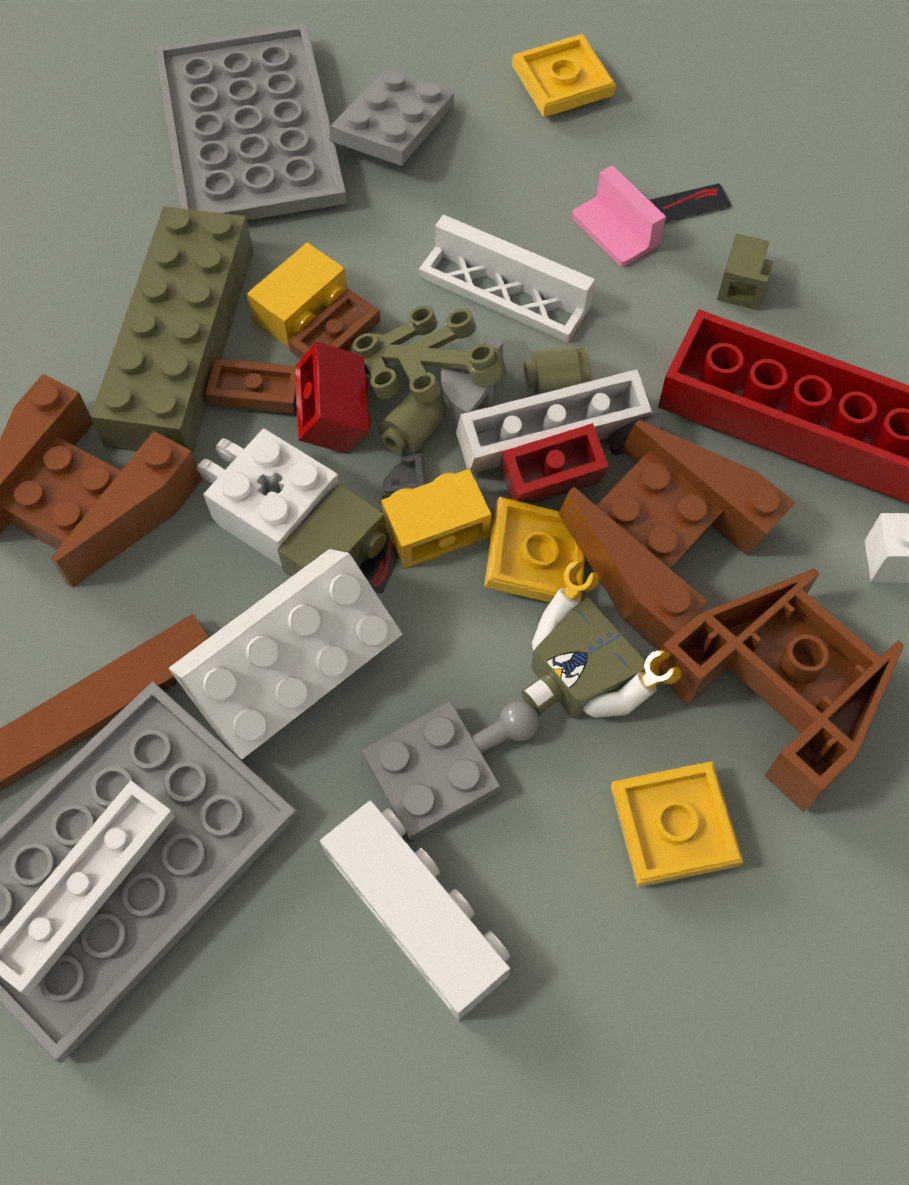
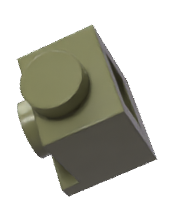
[717,233,773,310]

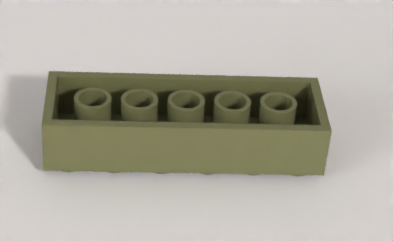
[90,206,253,453]

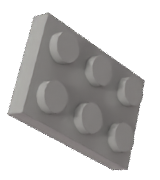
[330,70,454,166]

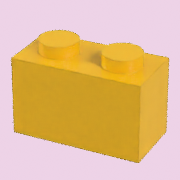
[247,242,347,347]
[381,469,491,569]

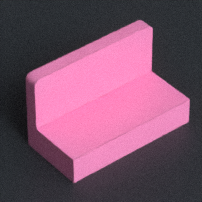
[572,165,666,267]

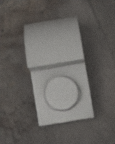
[441,334,503,430]

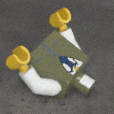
[521,561,681,719]

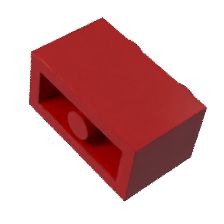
[295,341,371,454]
[500,423,609,504]

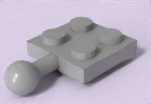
[361,701,540,842]

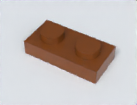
[288,288,381,359]
[205,358,297,414]

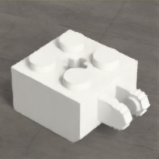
[196,428,339,566]

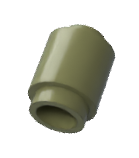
[524,345,591,395]
[380,393,446,455]

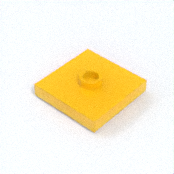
[512,34,616,118]
[484,497,585,603]
[610,761,743,888]

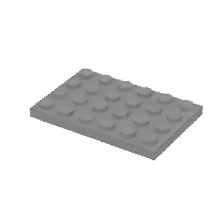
[155,23,347,221]
[0,681,298,1063]

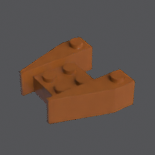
[0,374,202,587]
[559,420,795,651]
[659,569,904,812]

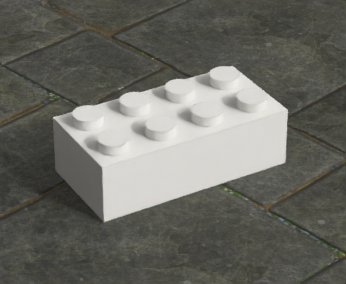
[168,549,403,760]

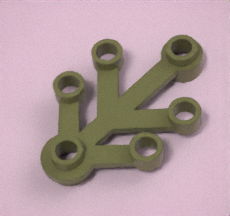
[348,305,506,404]

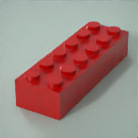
[658,309,909,503]

